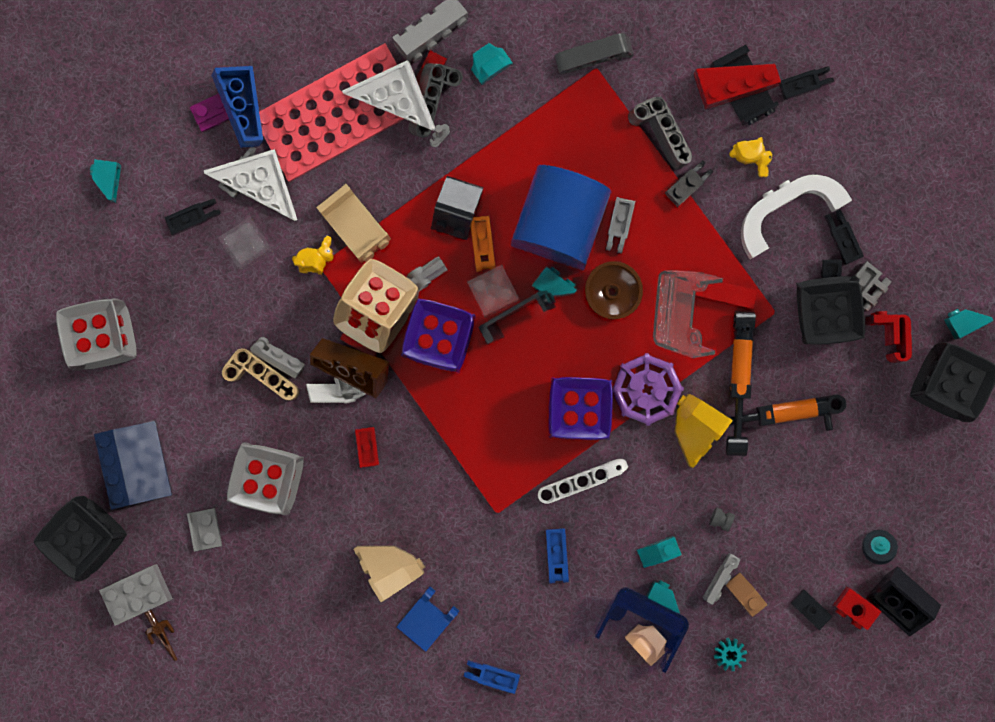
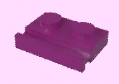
[190,93,229,133]

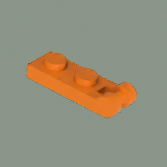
[471,216,495,272]

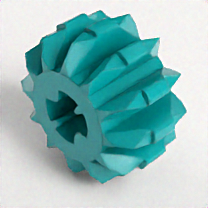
[714,638,747,671]

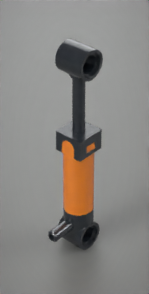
[726,311,756,457]
[728,395,846,431]

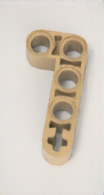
[222,349,299,400]

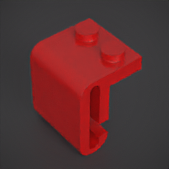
[865,311,912,363]

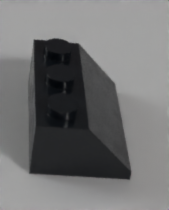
[866,566,941,637]

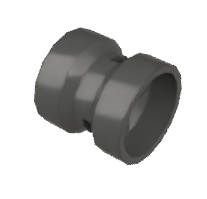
[709,507,735,532]

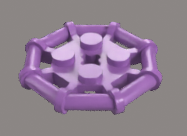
[612,353,684,426]

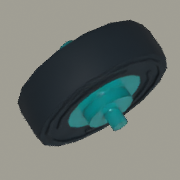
[862,530,898,565]

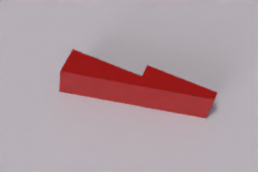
[676,272,758,310]

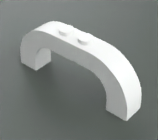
[741,175,852,259]

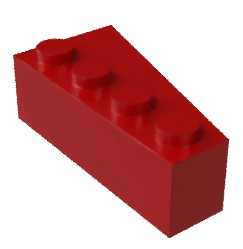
[694,64,781,110]

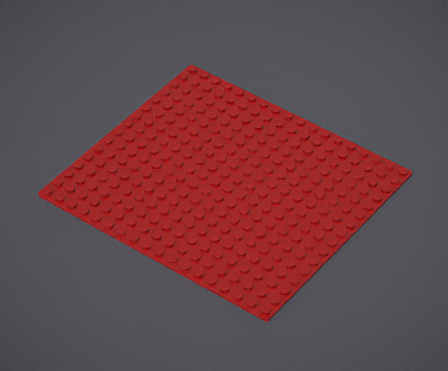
[323,69,775,513]

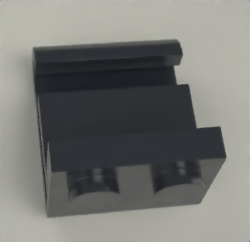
[431,176,484,240]

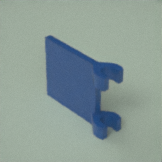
[397,587,459,651]

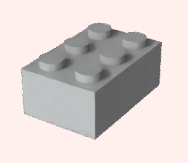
[99,564,173,626]

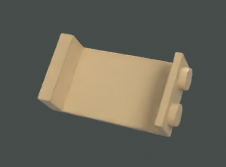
[316,184,391,263]

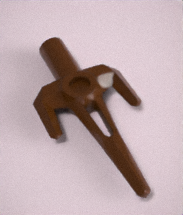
[144,609,177,661]

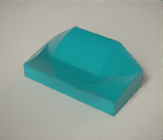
[471,43,513,85]

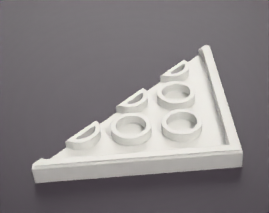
[342,61,435,131]
[204,149,297,221]

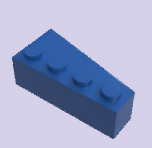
[211,66,263,148]

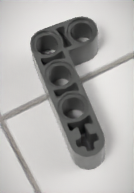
[555,33,634,74]
[408,63,463,138]
[628,96,692,170]

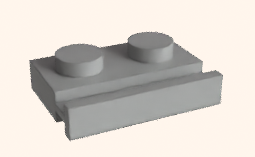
[187,508,222,552]

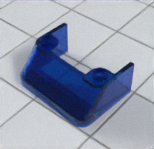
[595,587,689,673]

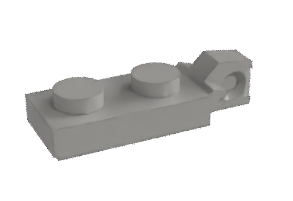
[703,553,740,605]

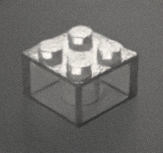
[218,217,274,272]
[467,265,519,318]

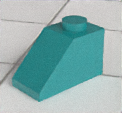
[90,159,121,203]
[944,309,994,340]
[637,536,682,568]
[644,580,681,621]

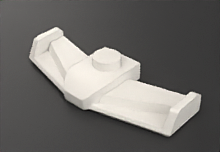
[306,377,366,404]

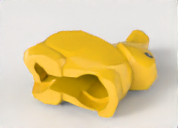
[729,137,772,177]
[292,236,333,275]

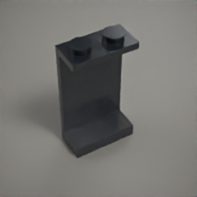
[710,45,779,126]
[478,290,556,344]

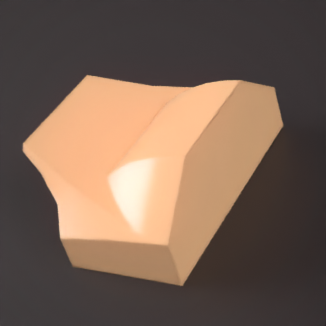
[625,624,667,666]

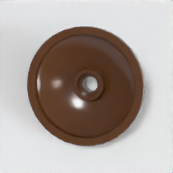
[585,261,643,319]

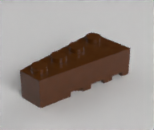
[310,338,389,399]

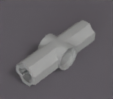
[407,256,448,291]

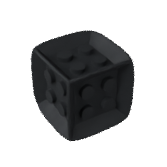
[796,276,865,345]
[910,342,995,422]
[34,496,127,581]

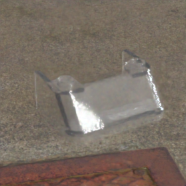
[653,270,723,358]

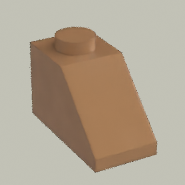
[726,573,767,617]

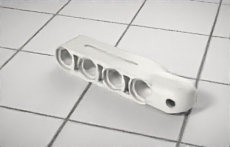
[538,459,628,504]

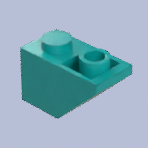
[532,266,577,297]

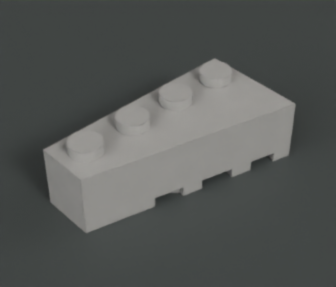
[392,0,468,63]

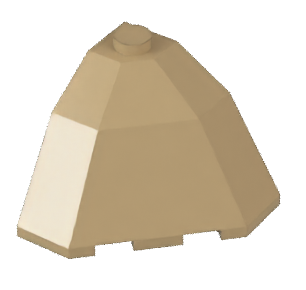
[354,546,425,602]

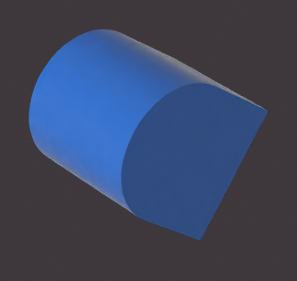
[511,165,611,271]

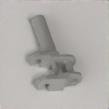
[430,124,450,147]

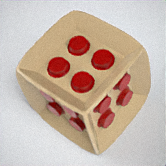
[333,259,419,353]

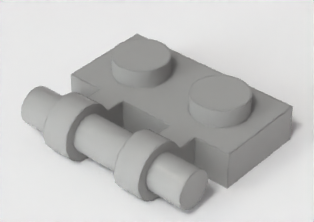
[855,261,891,312]

